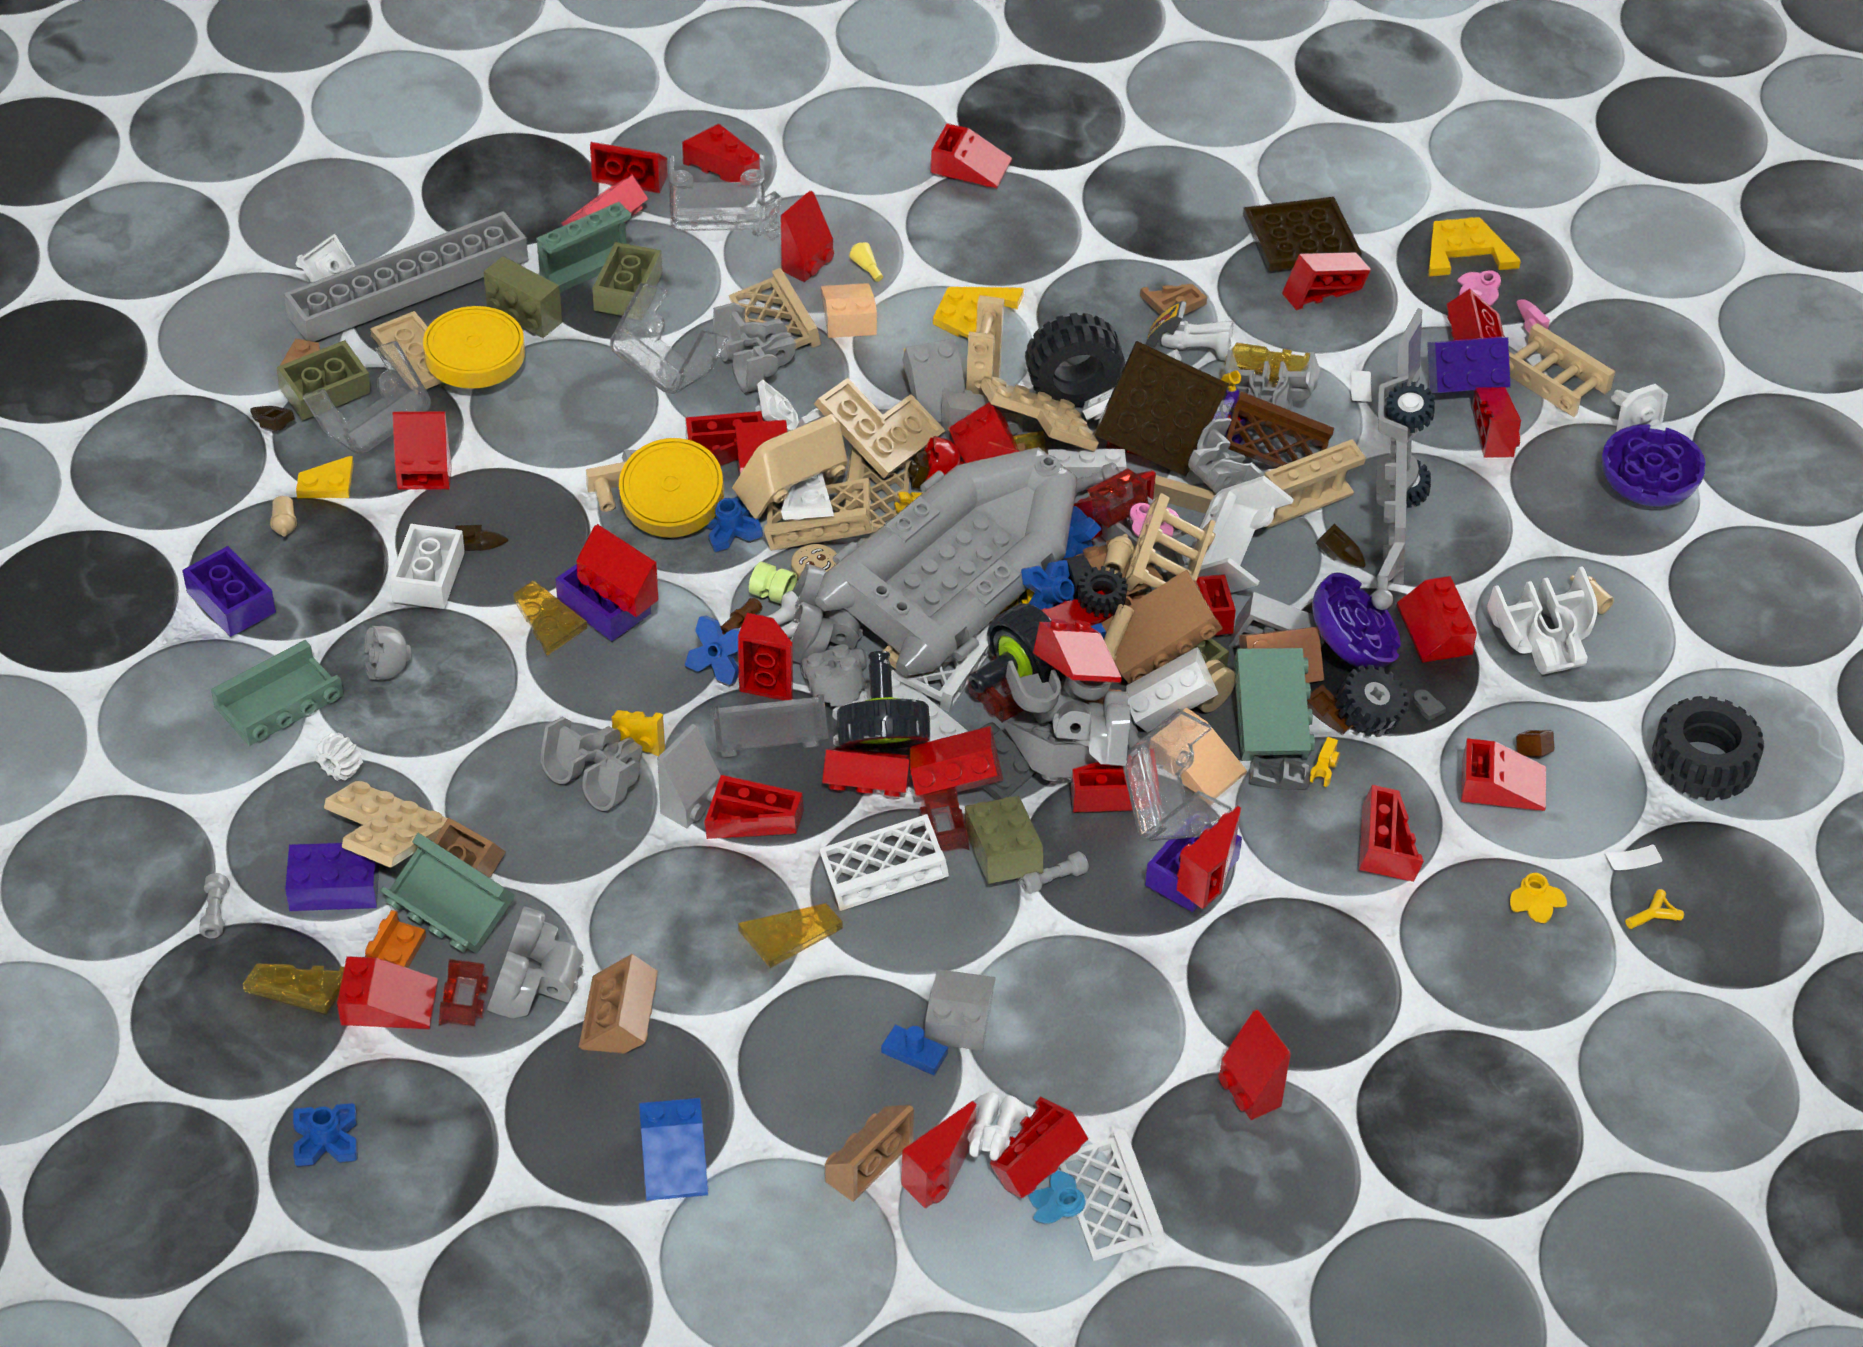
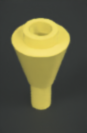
[849,242,883,282]

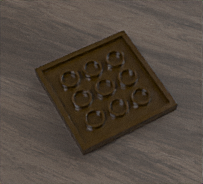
[1243,197,1362,271]
[1093,341,1229,477]

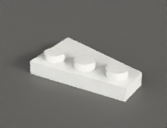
[781,473,834,520]

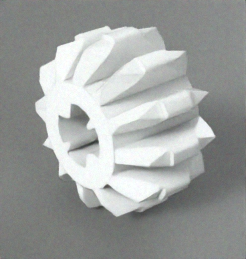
[314,733,363,781]

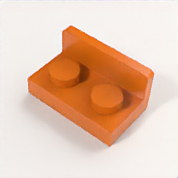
[365,910,426,968]

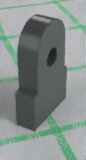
[1413,690,1446,721]

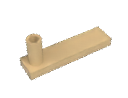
[586,462,626,512]
[1153,475,1216,514]

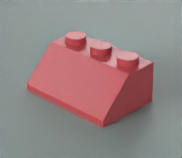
[562,175,648,226]

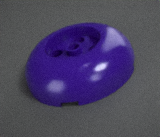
[1602,424,1706,507]
[1312,572,1401,670]

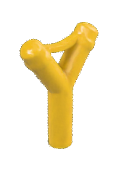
[1625,889,1684,929]

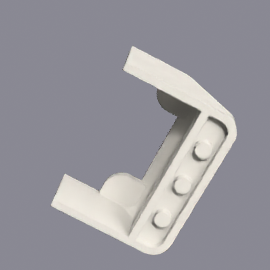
[1184,476,1294,593]

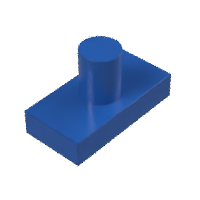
[881,1024,948,1075]

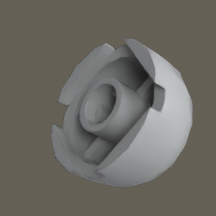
[364,626,411,680]

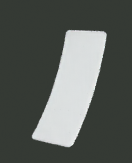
[1351,370,1372,402]
[1606,845,1662,870]

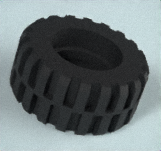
[1025,313,1125,407]
[1652,696,1764,801]

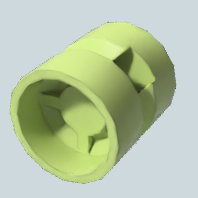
[749,561,797,604]

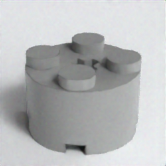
[806,644,866,706]

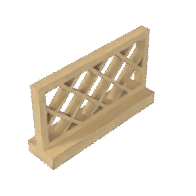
[729,267,821,348]
[843,445,911,533]
[764,478,873,550]

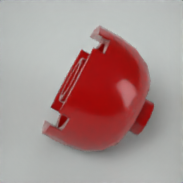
[925,436,964,481]

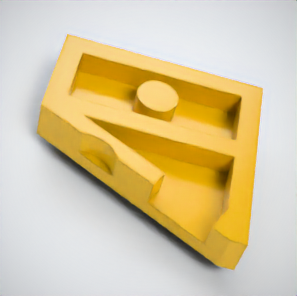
[296,456,354,498]
[611,710,665,757]

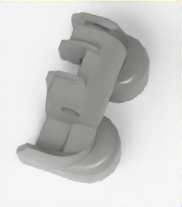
[713,302,796,393]
[1225,350,1320,411]
[1188,418,1272,494]
[791,564,863,663]
[1006,661,1111,724]
[1053,691,1130,766]
[541,717,642,811]
[487,906,584,1019]

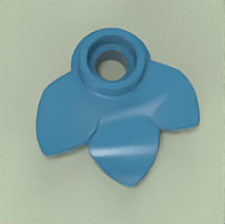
[1028,1171,1086,1223]

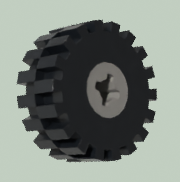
[1335,665,1409,737]

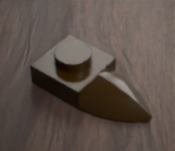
[250,406,295,431]
[908,450,930,489]
[1316,523,1366,568]
[455,525,508,551]

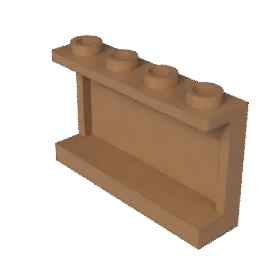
[1101,570,1222,684]

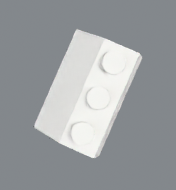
[1045,449,1127,489]
[1126,647,1218,733]

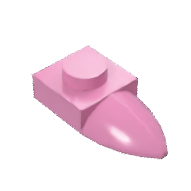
[1517,300,1550,333]

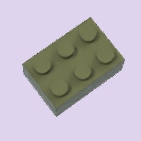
[592,242,663,319]
[483,256,562,338]
[277,340,370,421]
[965,796,1043,884]

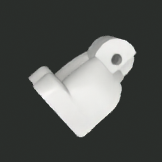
[1487,566,1597,675]

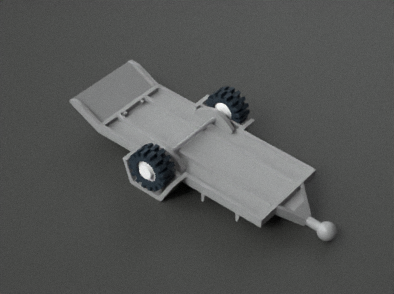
[1372,308,1435,610]

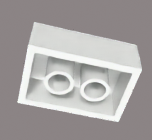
[389,524,465,609]

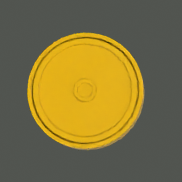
[423,306,525,388]
[619,438,725,537]

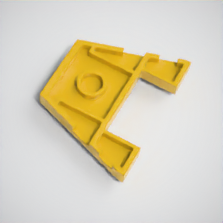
[1428,217,1521,276]
[933,287,1024,338]

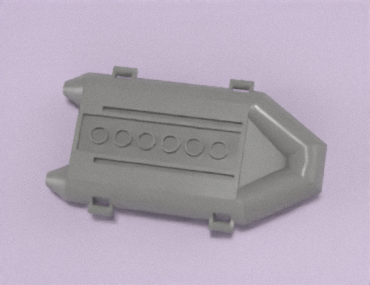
[815,447,1077,676]

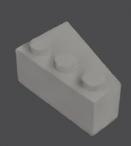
[941,388,1023,444]
[1229,592,1324,648]

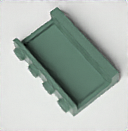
[537,202,632,293]
[211,640,344,746]
[1234,648,1315,761]
[380,832,515,954]

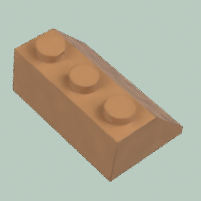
[579,954,658,1053]
[825,1105,914,1202]

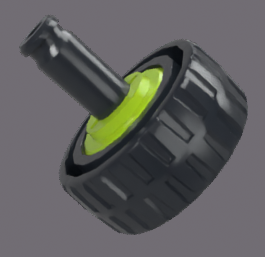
[969,603,1066,693]
[837,651,930,750]

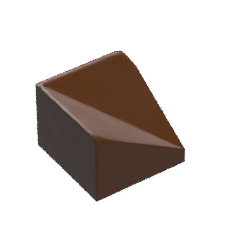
[1516,730,1555,756]

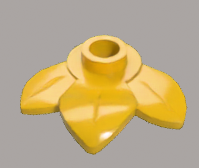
[1510,873,1567,923]

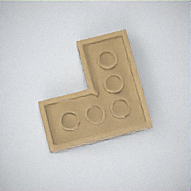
[370,311,443,392]
[980,377,1099,452]
[814,378,946,478]
[324,781,448,868]

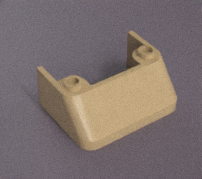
[732,414,848,520]

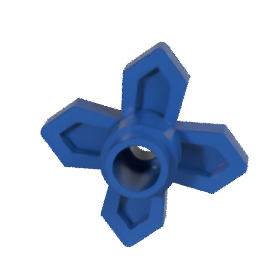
[705,496,763,552]
[1063,506,1101,559]
[1021,560,1074,610]
[685,615,740,685]
[293,1103,357,1166]

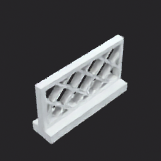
[893,619,994,712]
[819,814,949,911]
[1059,1127,1166,1262]

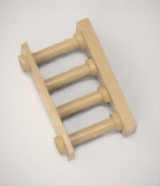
[966,295,1004,395]
[1509,323,1615,417]
[1264,439,1366,528]
[1125,493,1216,591]

